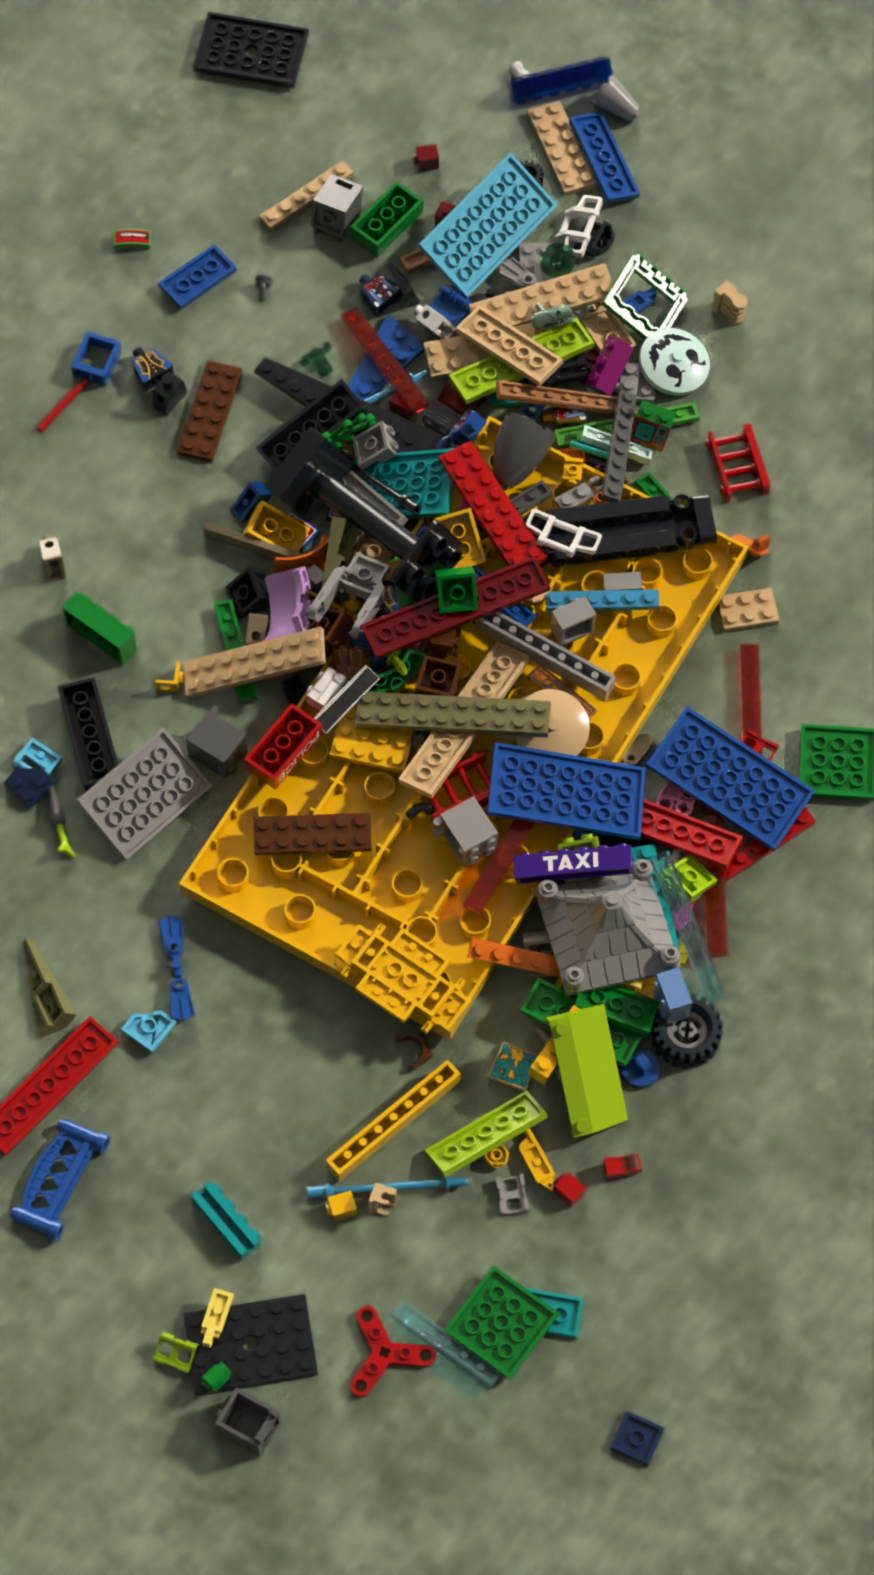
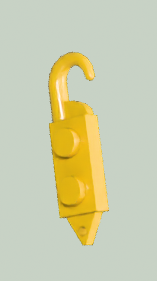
[511,1128,556,1192]

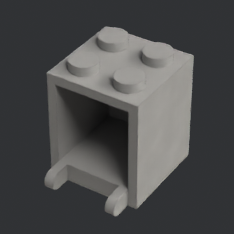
[433,796,498,867]

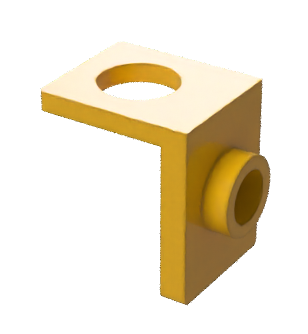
[155,661,184,692]

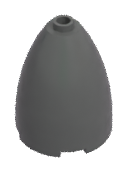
[493,413,556,491]

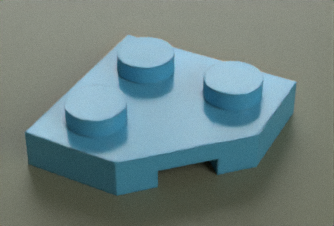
[121,1010,177,1054]

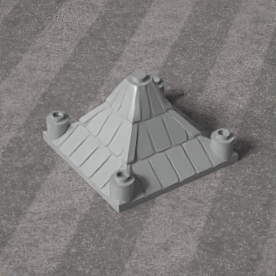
[535,859,681,997]

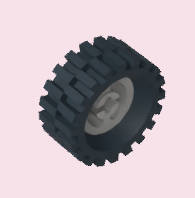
[651,994,723,1069]

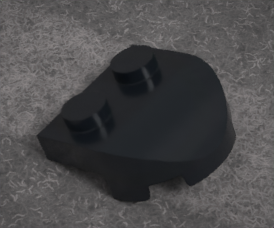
[574,219,615,257]

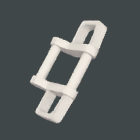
[555,195,603,258]
[526,509,602,558]

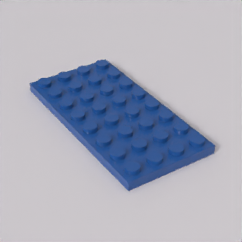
[645,706,815,851]
[487,742,646,840]

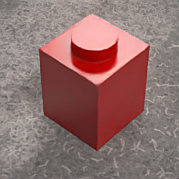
[554,1172,586,1208]

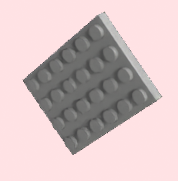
[76,727,212,860]

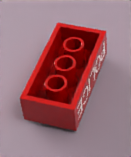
[244,703,323,790]

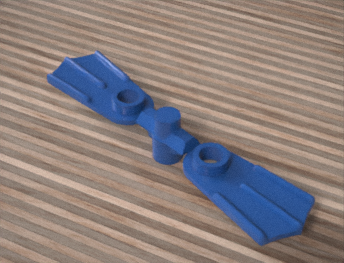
[158,915,195,1021]

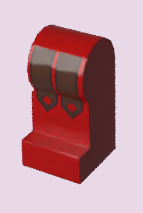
[603,1154,643,1181]

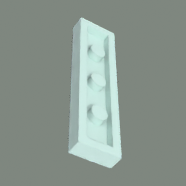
[580,425,653,465]

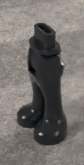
[525,352,589,386]

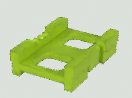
[152,1332,198,1373]

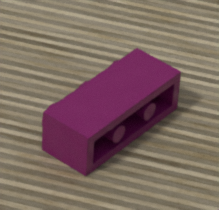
[585,336,634,396]

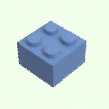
[652,967,693,1024]

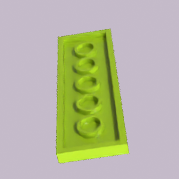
[425,1090,548,1178]

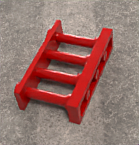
[705,423,771,503]
[415,752,490,828]

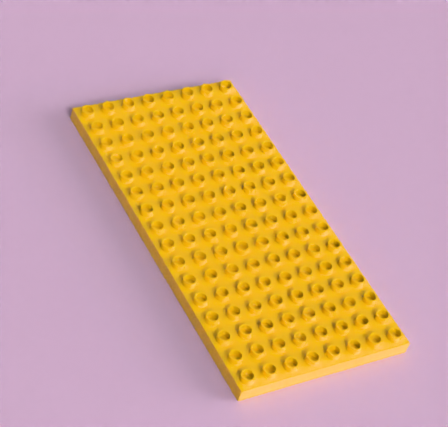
[179,416,749,1040]

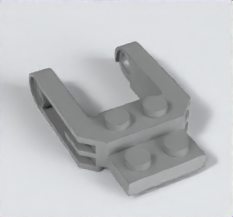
[308,552,391,639]

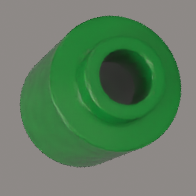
[201,1361,232,1393]

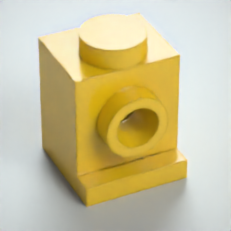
[562,457,583,488]

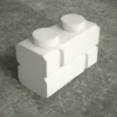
[306,667,347,711]

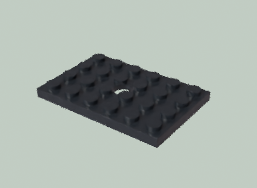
[193,11,309,88]
[183,1293,318,1395]

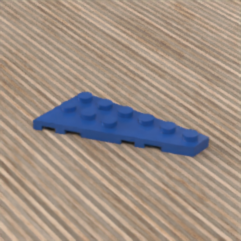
[348,314,424,400]

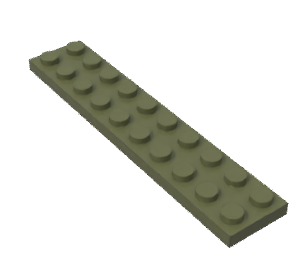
[355,692,551,738]

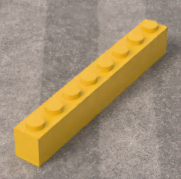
[326,1059,461,1182]

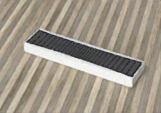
[314,664,380,734]

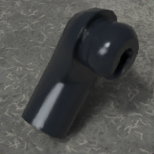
[405,802,435,820]

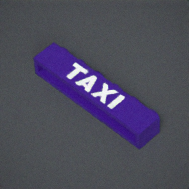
[514,843,634,884]

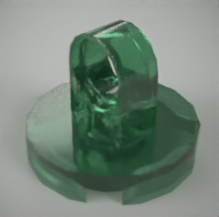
[540,242,575,278]
[298,341,333,377]

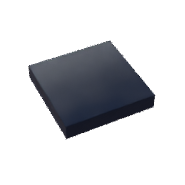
[610,1411,665,1467]

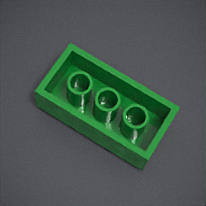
[350,181,424,258]
[62,591,137,666]

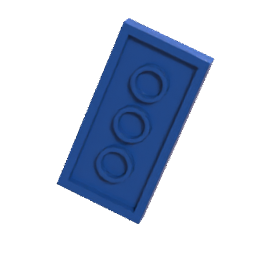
[158,244,237,310]

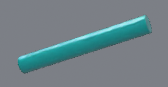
[569,440,608,459]

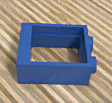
[71,332,122,386]

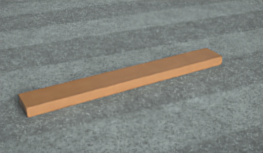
[496,380,636,415]

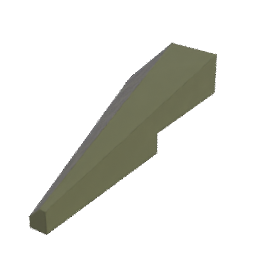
[322,516,365,609]
[22,938,77,1038]

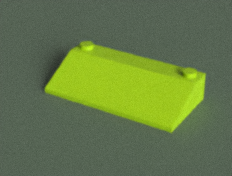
[545,1004,628,1138]

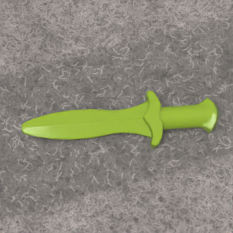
[386,650,407,676]

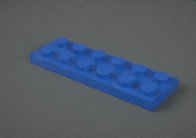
[569,112,640,204]

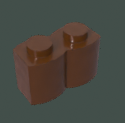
[333,645,371,673]

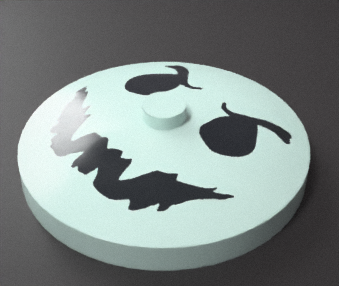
[638,328,710,396]

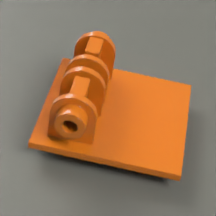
[731,534,771,557]

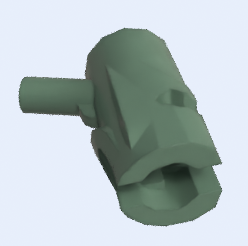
[531,303,574,330]

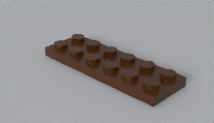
[177,360,243,463]
[253,813,372,856]

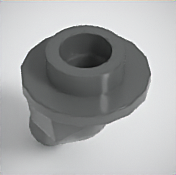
[255,274,273,299]

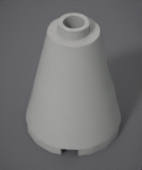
[591,75,640,122]

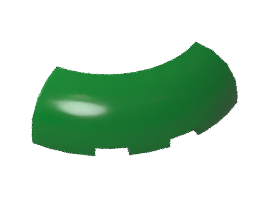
[356,648,426,693]

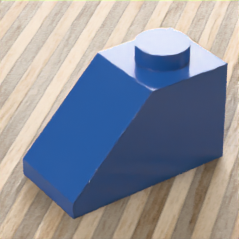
[230,481,273,522]

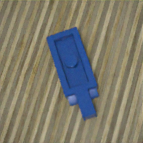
[620,287,657,325]

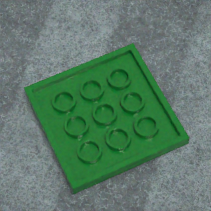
[799,724,874,801]
[444,1265,560,1381]

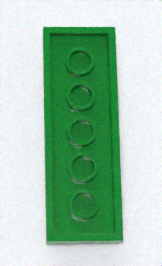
[520,977,643,1068]

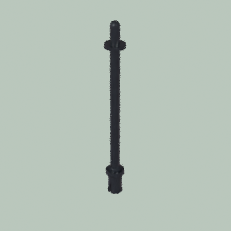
[340,450,421,516]

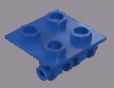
[430,286,473,328]

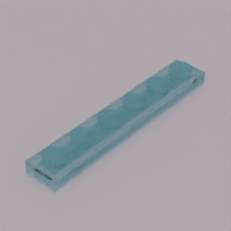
[391,1300,502,1390]

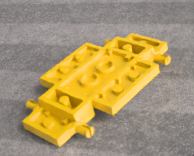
[335,923,471,1034]

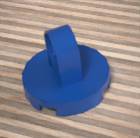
[621,1049,661,1088]

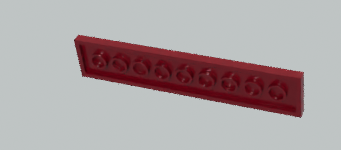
[360,556,551,660]

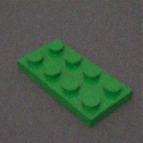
[574,986,659,1037]

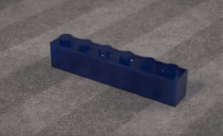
[506,56,613,104]

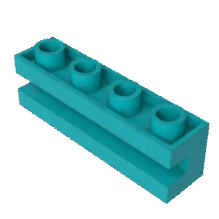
[190,1180,261,1261]

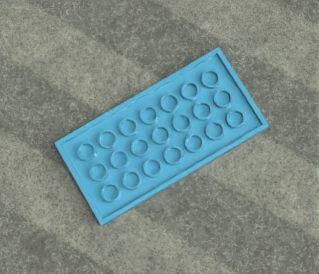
[417,152,557,298]

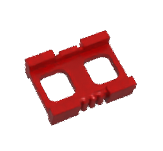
[741,729,779,761]

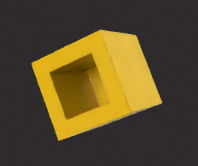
[325,1191,357,1222]

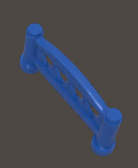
[10,1119,111,1242]

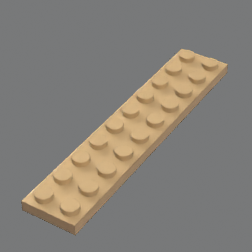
[398,641,530,799]

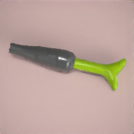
[47,785,76,858]

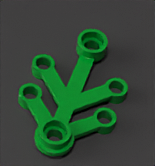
[321,413,377,451]

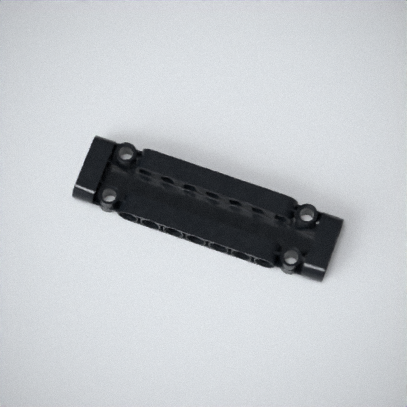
[521,494,717,568]

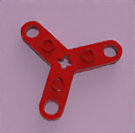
[351,1306,436,1398]

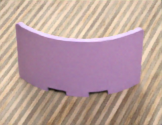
[264,566,312,641]

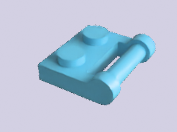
[11,738,63,775]

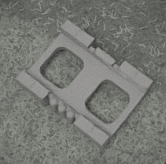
[495,1174,529,1216]

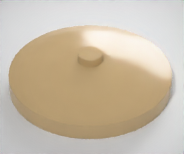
[513,689,590,756]

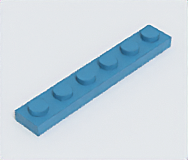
[545,590,660,612]

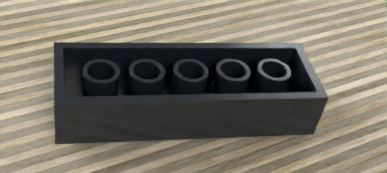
[255,379,367,472]
[57,677,118,792]

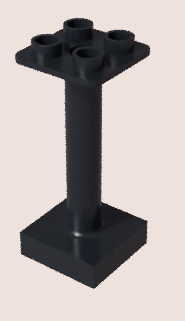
[265,427,462,602]

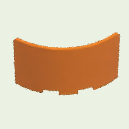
[274,535,329,574]

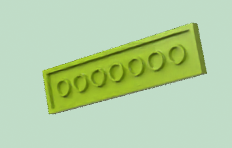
[449,317,594,404]

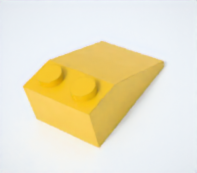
[243,501,310,552]
[432,508,487,568]

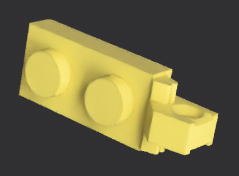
[201,1288,234,1348]

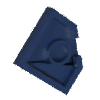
[3,768,57,809]

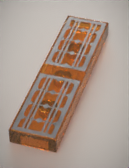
[527,663,597,720]

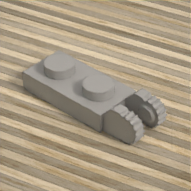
[554,476,603,508]

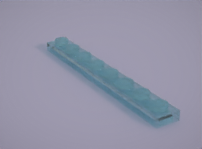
[649,851,727,1005]

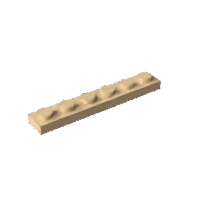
[260,160,354,231]

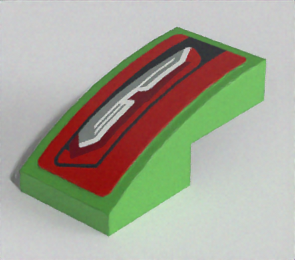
[112,229,151,250]

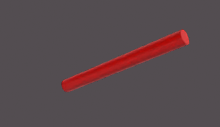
[37,377,89,432]

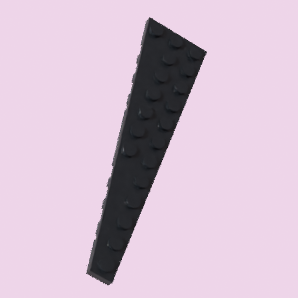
[254,357,460,453]

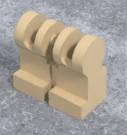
[711,280,748,325]

